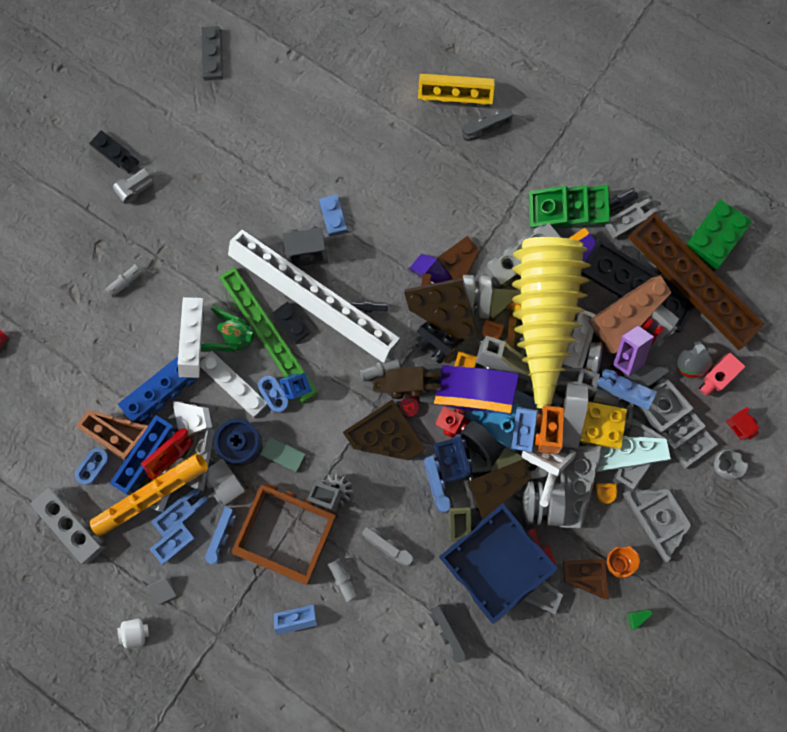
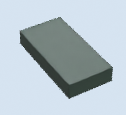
[261,437,306,473]

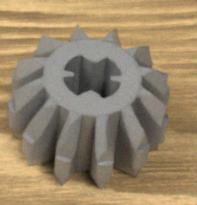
[321,474,353,507]

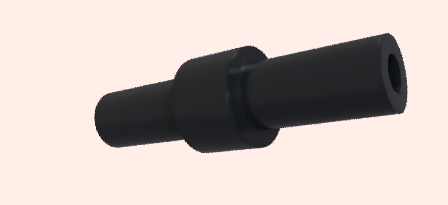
[349,301,388,313]

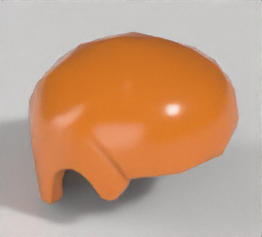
[606,546,640,578]

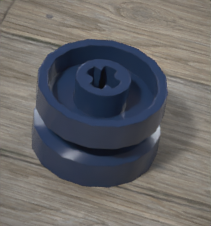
[214,419,263,466]

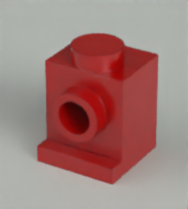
[726,407,760,440]

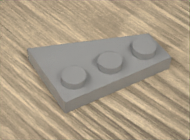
[616,419,668,491]
[184,429,215,491]

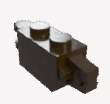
[373,366,442,399]

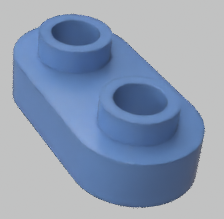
[258,376,289,413]
[75,448,110,485]

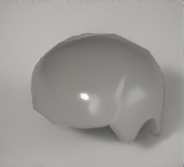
[714,449,748,480]

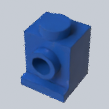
[279,373,312,399]

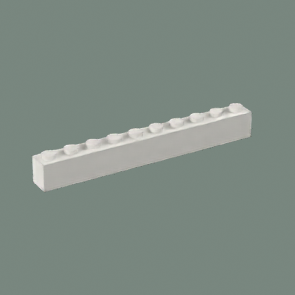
[228,230,400,363]

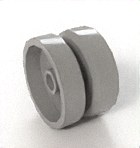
[463,275,492,319]

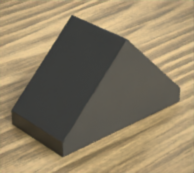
[307,481,344,512]

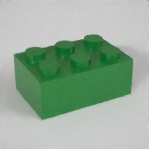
[686,199,752,272]

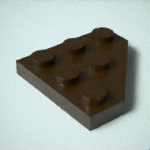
[404,278,477,339]
[343,400,425,461]

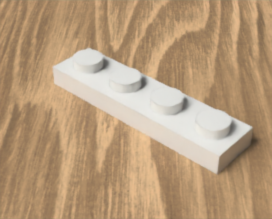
[200,351,268,418]

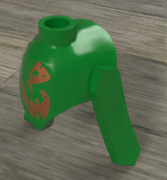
[201,304,255,352]

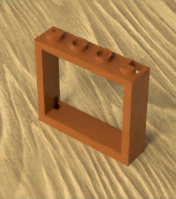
[231,483,337,585]

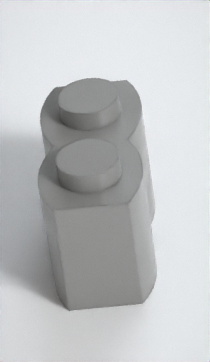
[205,458,247,506]

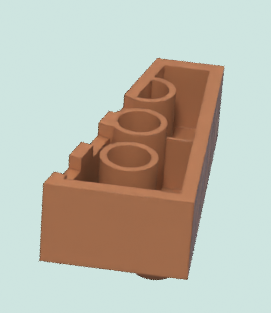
[588,275,671,354]

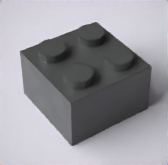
[283,227,328,267]

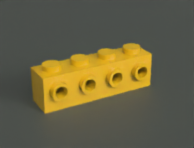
[418,74,495,105]

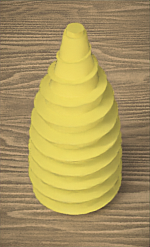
[512,237,591,409]

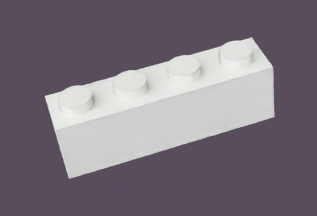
[178,297,203,378]

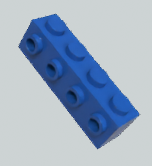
[118,357,197,424]
[109,415,178,495]

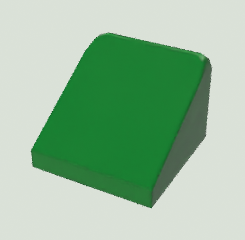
[627,609,652,630]

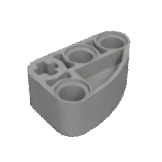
[562,383,588,449]

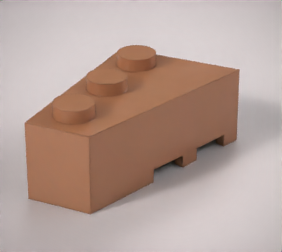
[76,410,148,461]

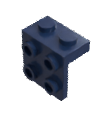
[433,434,473,483]

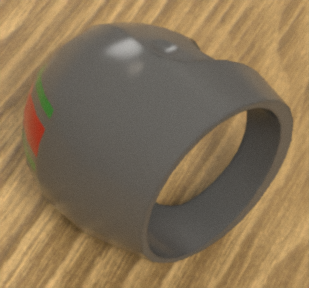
[677,341,713,379]

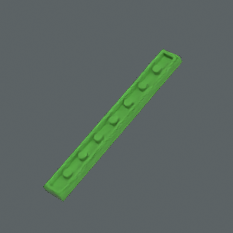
[219,267,319,404]

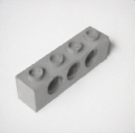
[486,223,561,289]
[30,487,106,564]

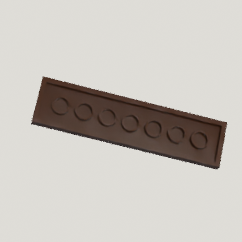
[627,212,765,350]

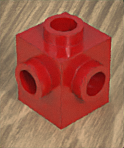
[435,407,470,438]

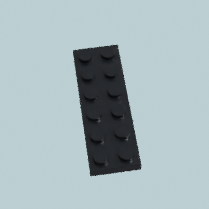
[581,238,694,333]

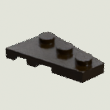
[467,459,532,520]

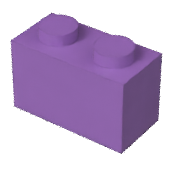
[613,326,654,376]

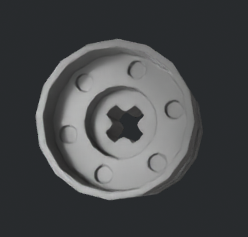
[523,481,565,526]

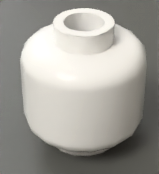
[117,618,149,649]

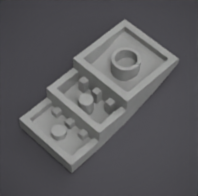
[638,379,718,469]

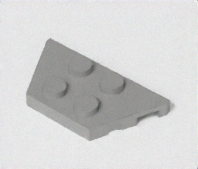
[622,489,691,562]

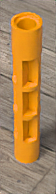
[90,453,208,537]

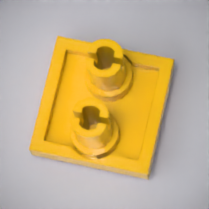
[580,402,627,450]

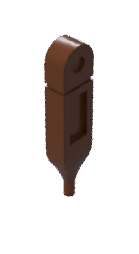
[506,316,517,349]

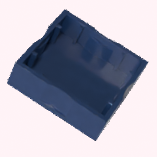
[439,503,558,624]

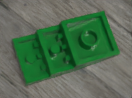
[529,184,611,228]

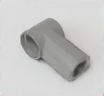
[113,169,154,204]
[591,386,633,411]

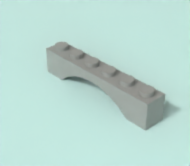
[475,335,600,400]

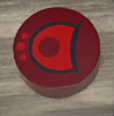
[399,397,419,418]

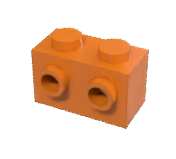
[534,406,564,455]

